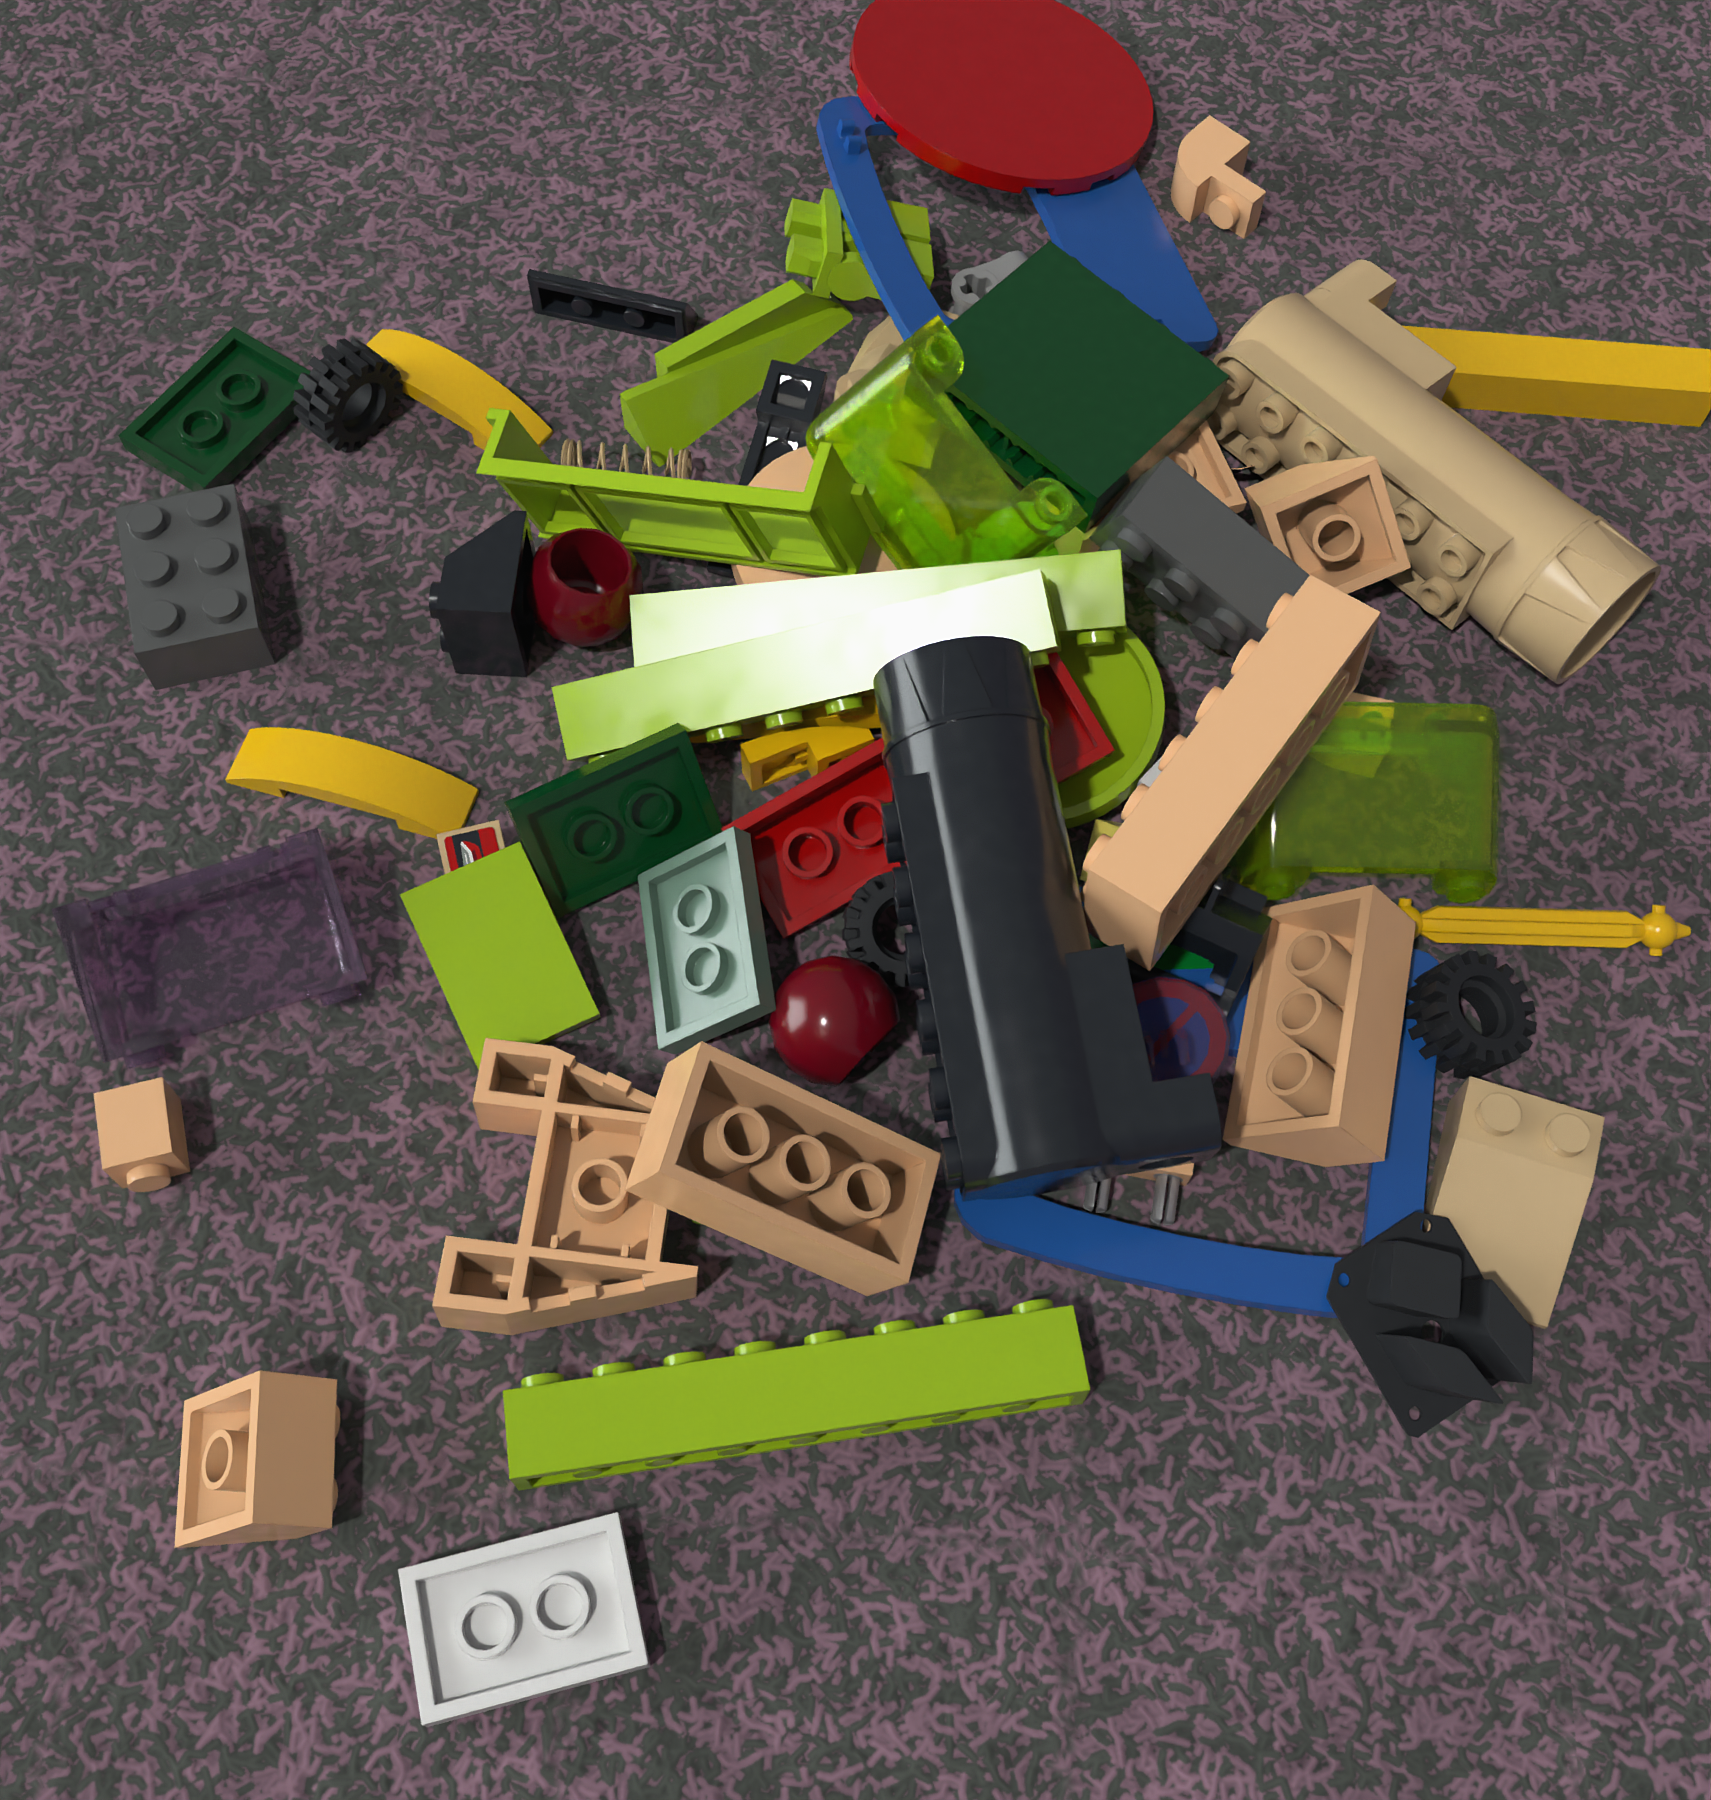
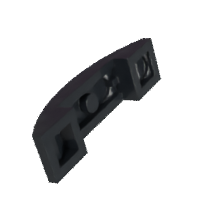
[707,359,827,579]

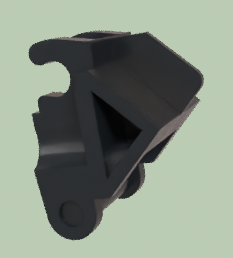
[1127,866,1273,1024]

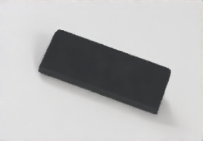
[527,269,698,343]

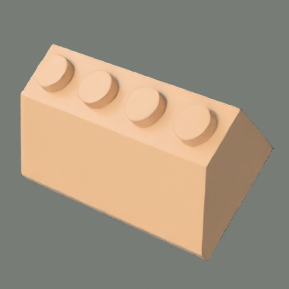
[1223,884,1416,1167]

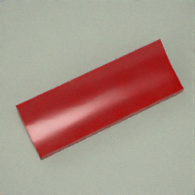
[721,652,1115,940]

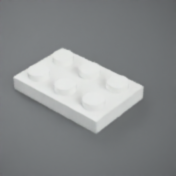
[398,1512,651,1727]

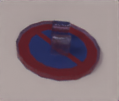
[1132,977,1231,1084]

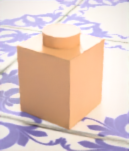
[93,1077,190,1192]

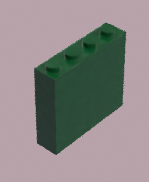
[906,241,1229,533]

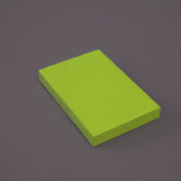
[400,841,601,1070]

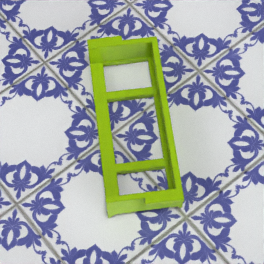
[476,408,886,577]

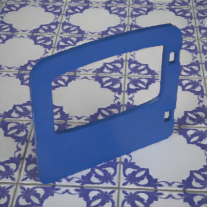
[816,96,1218,352]
[954,887,1439,1319]

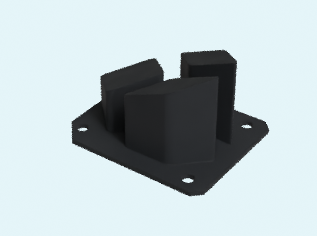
[1326,1212,1534,1438]

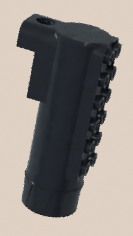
[873,636,1222,1202]

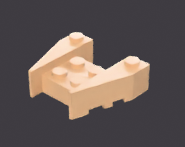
[432,1038,698,1335]

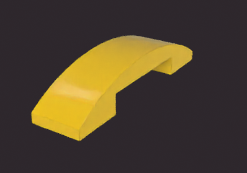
[366,329,553,450]
[225,727,479,839]

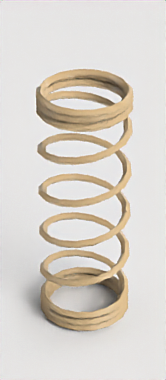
[561,438,692,479]

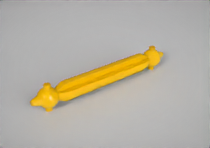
[1397,897,1691,956]

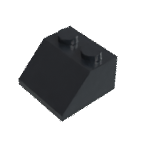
[429,510,536,678]

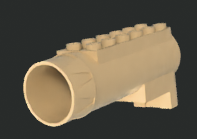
[1207,260,1661,684]

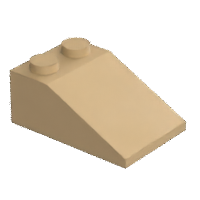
[1422,1076,1605,1329]

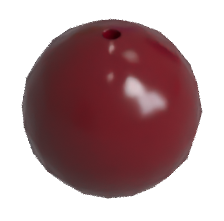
[525,528,644,647]
[769,955,901,1087]

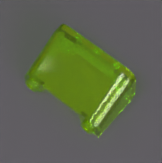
[805,315,1088,570]
[1236,702,1500,903]

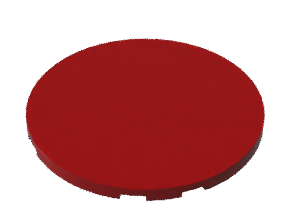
[849,0,1154,195]

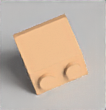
[1244,456,1411,594]
[174,1370,340,1548]

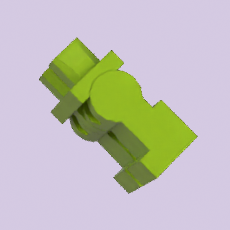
[784,188,934,301]

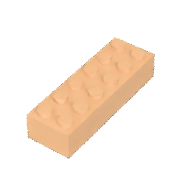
[1080,575,1381,971]

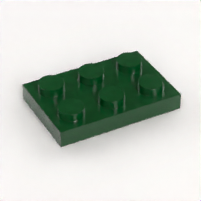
[118,327,311,492]
[504,723,723,919]

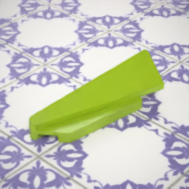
[620,279,853,467]

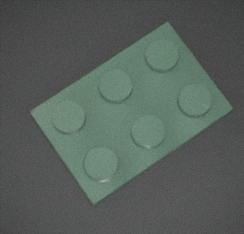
[638,826,776,1054]

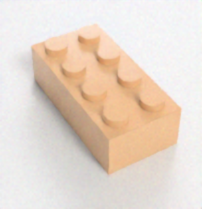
[625,1041,940,1296]

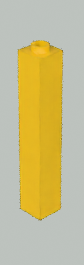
[1403,326,1711,427]

